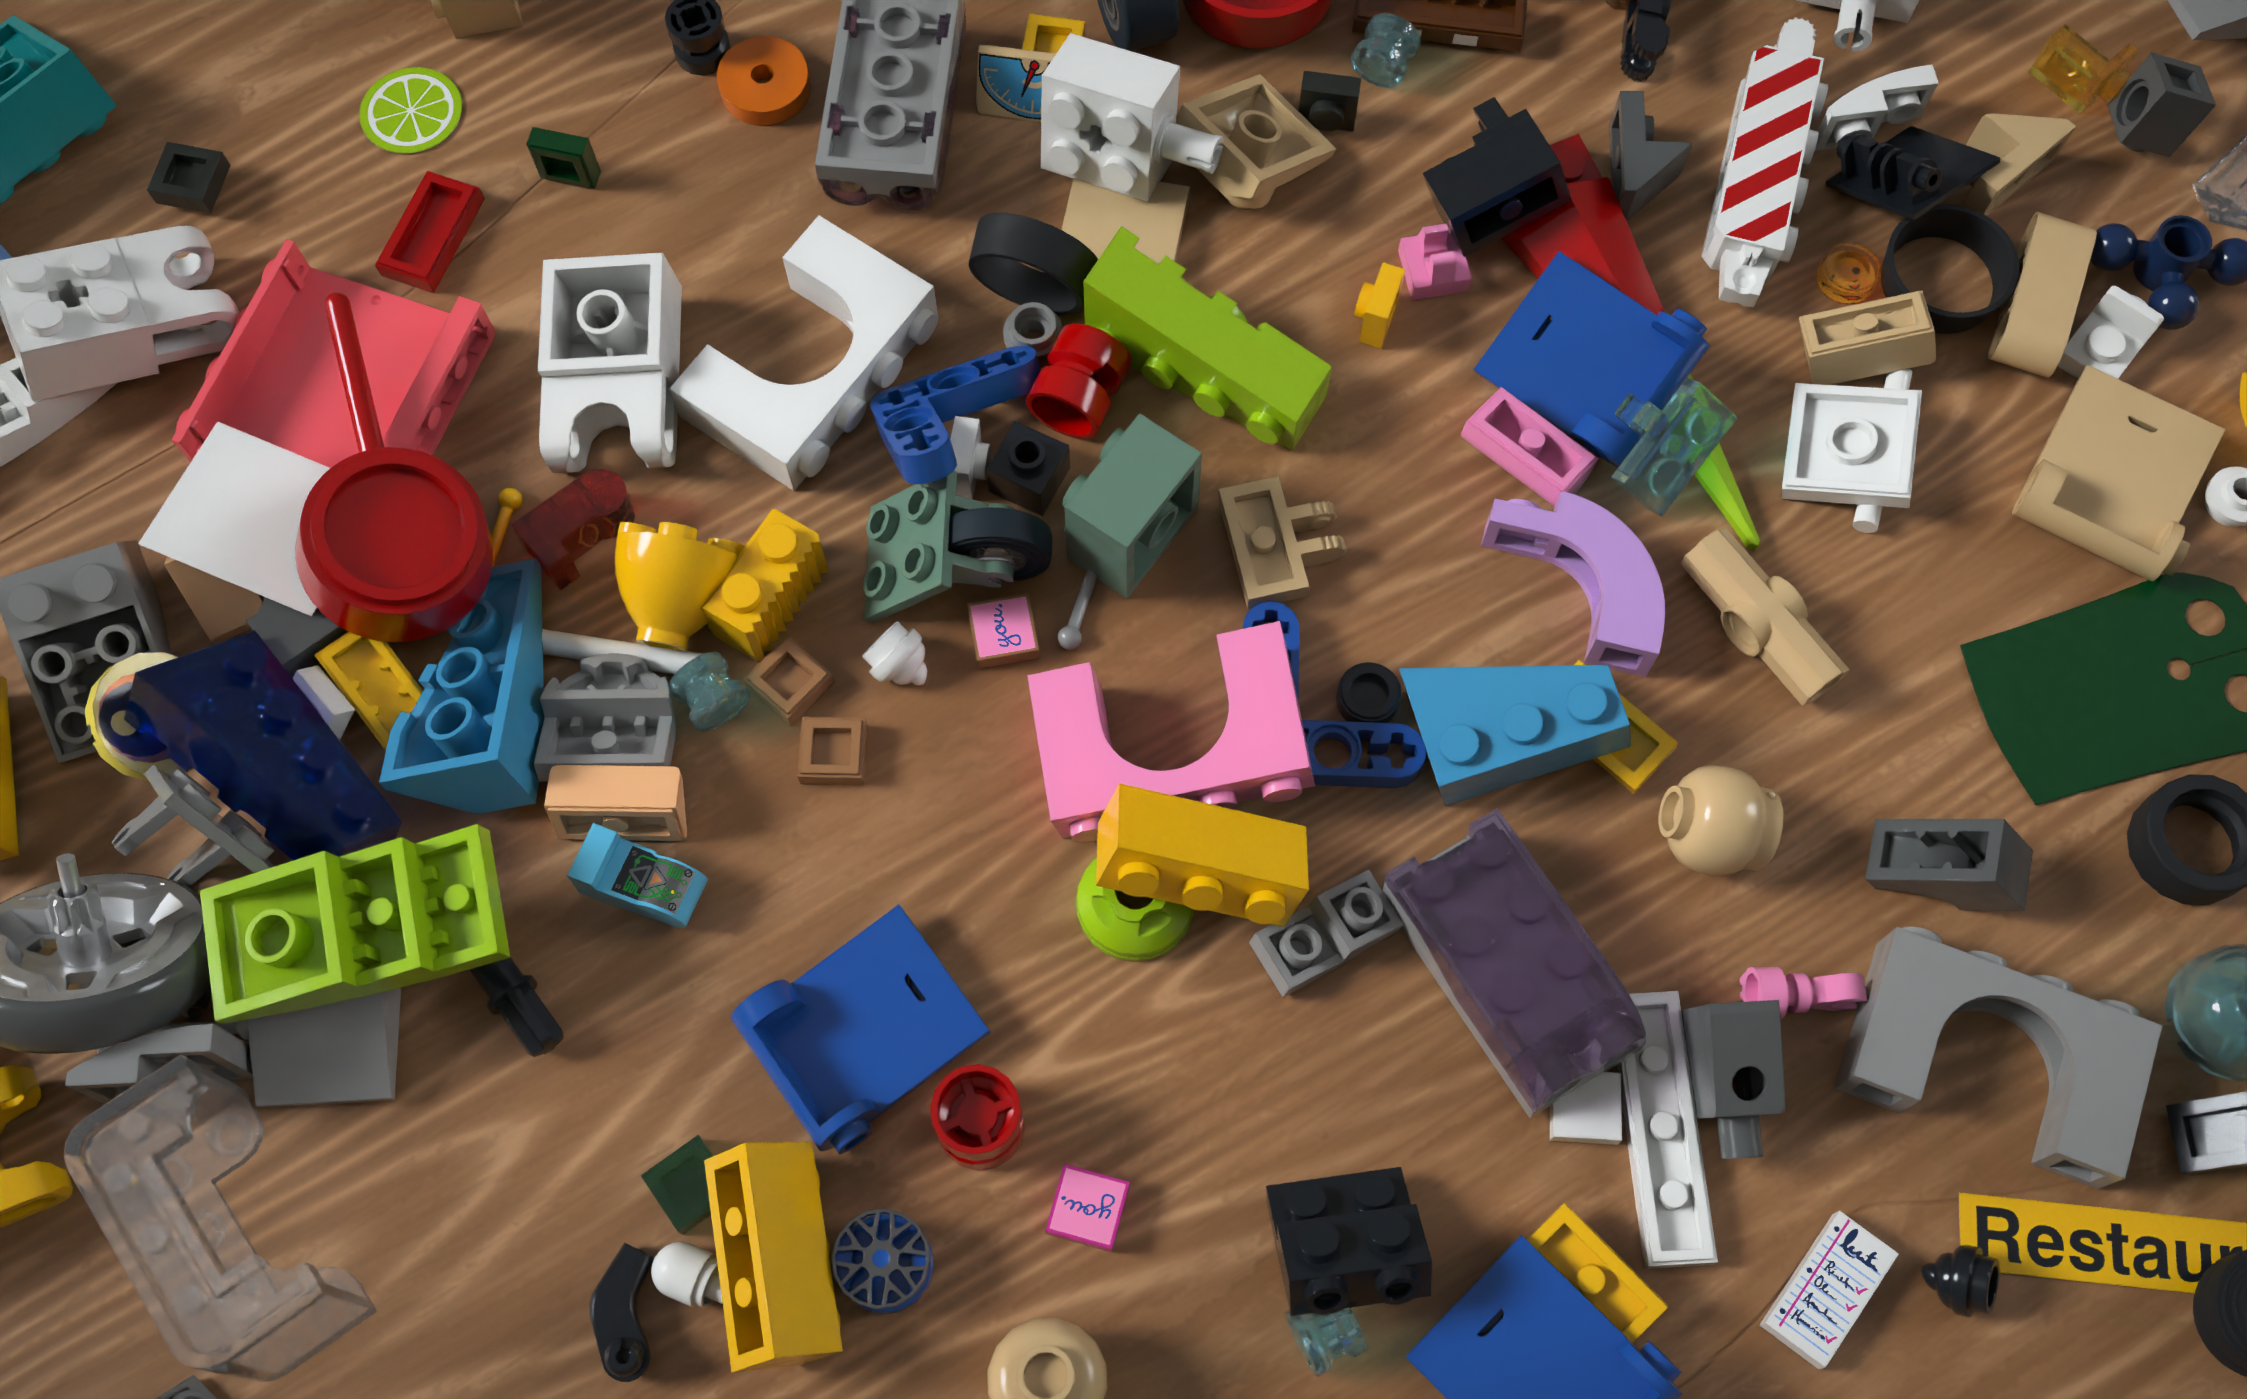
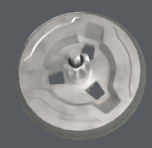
[0,853,211,1054]

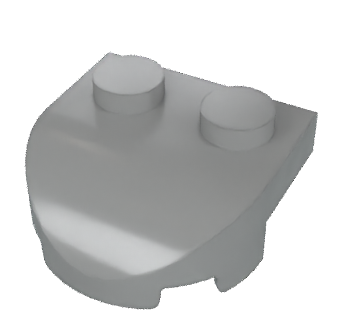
[534,653,677,782]

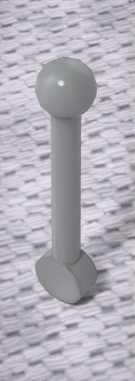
[1057,569,1097,650]

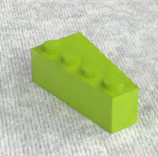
[1083,226,1332,450]

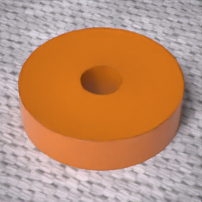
[717,36,811,126]

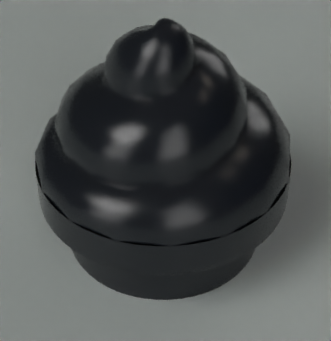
[1921,1244,2000,1318]

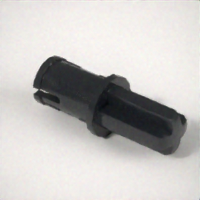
[470,957,564,1057]

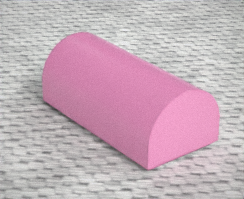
[1461,387,1599,507]

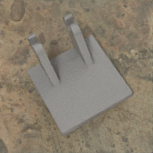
[112,764,274,887]

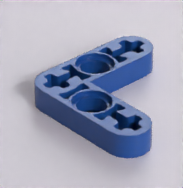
[870,346,1041,484]
[1243,601,1427,788]

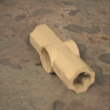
[1681,528,1850,706]

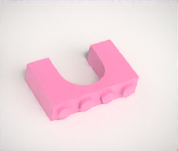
[1027,621,1315,842]

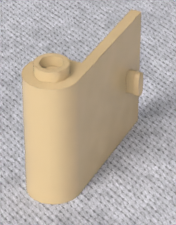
[2012,365,2226,582]

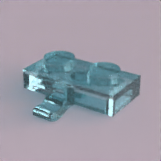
[1611,378,1738,517]

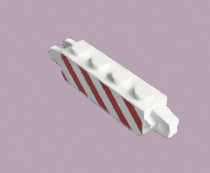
[1701,17,1828,307]

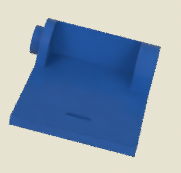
[1473,251,1710,468]
[731,904,991,1154]
[1406,1234,1683,1399]

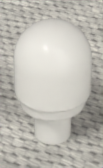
[651,1242,723,1308]

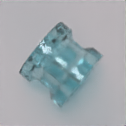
[1351,13,1421,88]
[669,652,750,732]
[1285,1308,1368,1377]

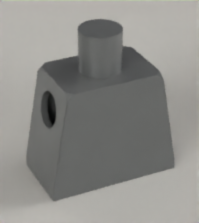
[1681,1000,1786,1159]

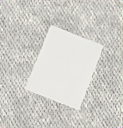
[138,421,330,616]

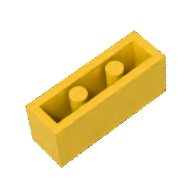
[1096,783,1309,927]
[704,1141,843,1373]

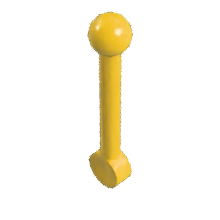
[491,488,523,567]

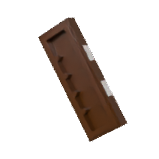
[1352,0,1528,52]

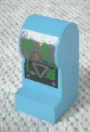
[567,823,708,928]

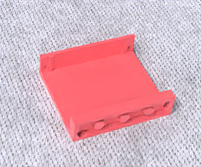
[172,239,497,468]

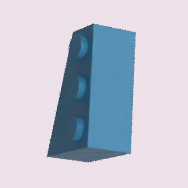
[1399,665,1631,806]

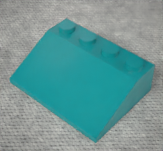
[0,15,117,205]

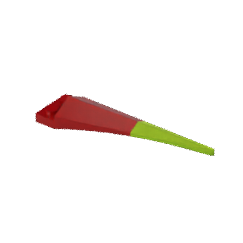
[1501,134,1760,551]

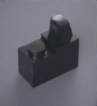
[1423,97,1572,257]

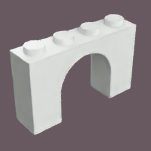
[669,215,939,491]

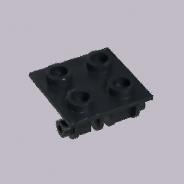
[1826,126,2001,221]

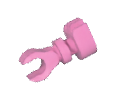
[1739,967,1868,1020]

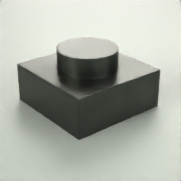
[1299,71,1361,131]
[147,142,231,213]

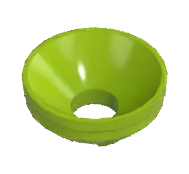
[1076,857,1194,962]

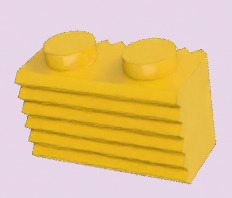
[701,509,829,662]

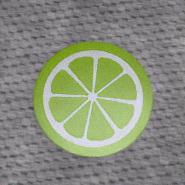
[359,67,462,154]

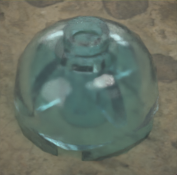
[2164,944,2247,1081]

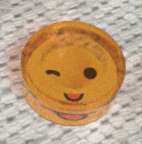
[1816,243,1881,304]

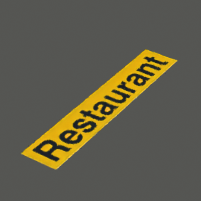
[1959,1192,2247,1294]

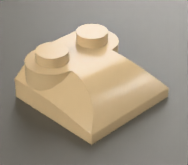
[1176,74,1336,209]

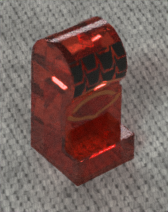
[511,469,635,591]

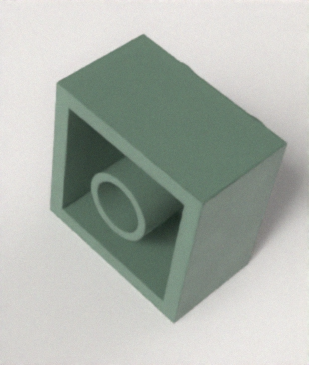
[1062,413,1202,599]

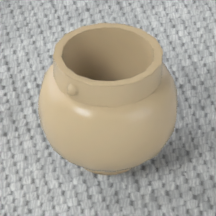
[1658,765,1783,876]
[987,1317,1107,1399]

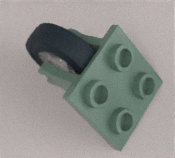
[863,471,1053,623]

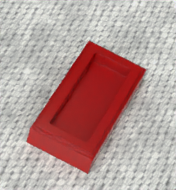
[375,171,485,293]

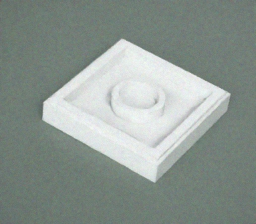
[1782,383,1922,508]

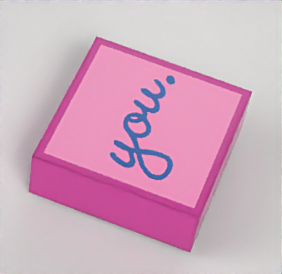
[1045,1164,1130,1252]

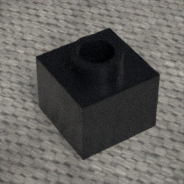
[986,421,1070,516]

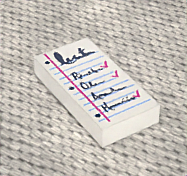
[1760,1211,1899,1369]

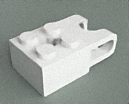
[0,226,239,401]
[538,253,682,474]

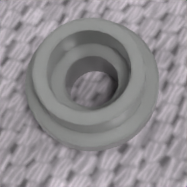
[1003,302,1063,361]

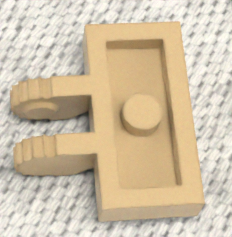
[1218,476,1347,609]

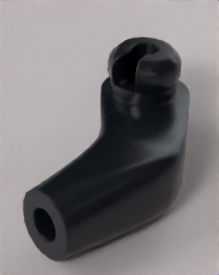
[589,1242,655,1382]

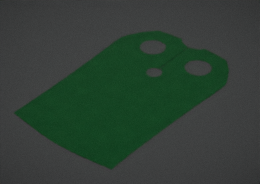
[1960,572,2247,805]

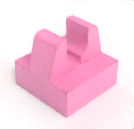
[1398,223,1472,301]

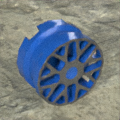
[832,1209,934,1315]

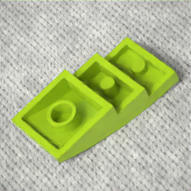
[200,824,510,1024]

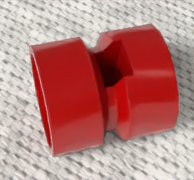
[1026,323,1131,439]
[930,1064,1025,1171]

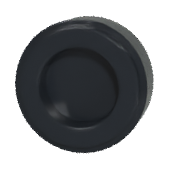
[1336,662,1401,723]

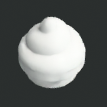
[862,621,927,685]

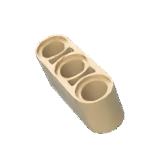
[1988,212,2097,378]

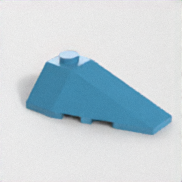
[379,558,544,814]

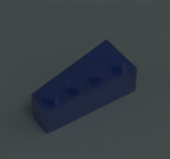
[124,630,402,860]

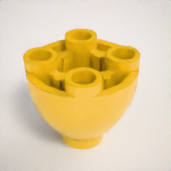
[615,522,744,651]

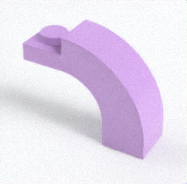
[1481,491,1665,678]

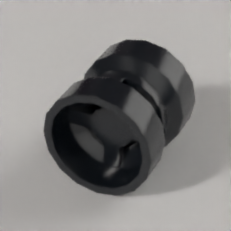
[665,0,731,76]

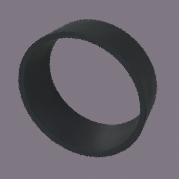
[1881,204,2019,334]
[969,213,1098,315]

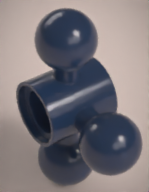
[2090,215,2247,330]

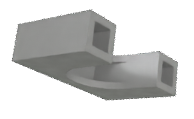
[1834,926,2162,1189]

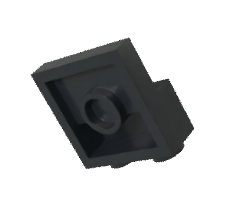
[1266,1167,1432,1316]

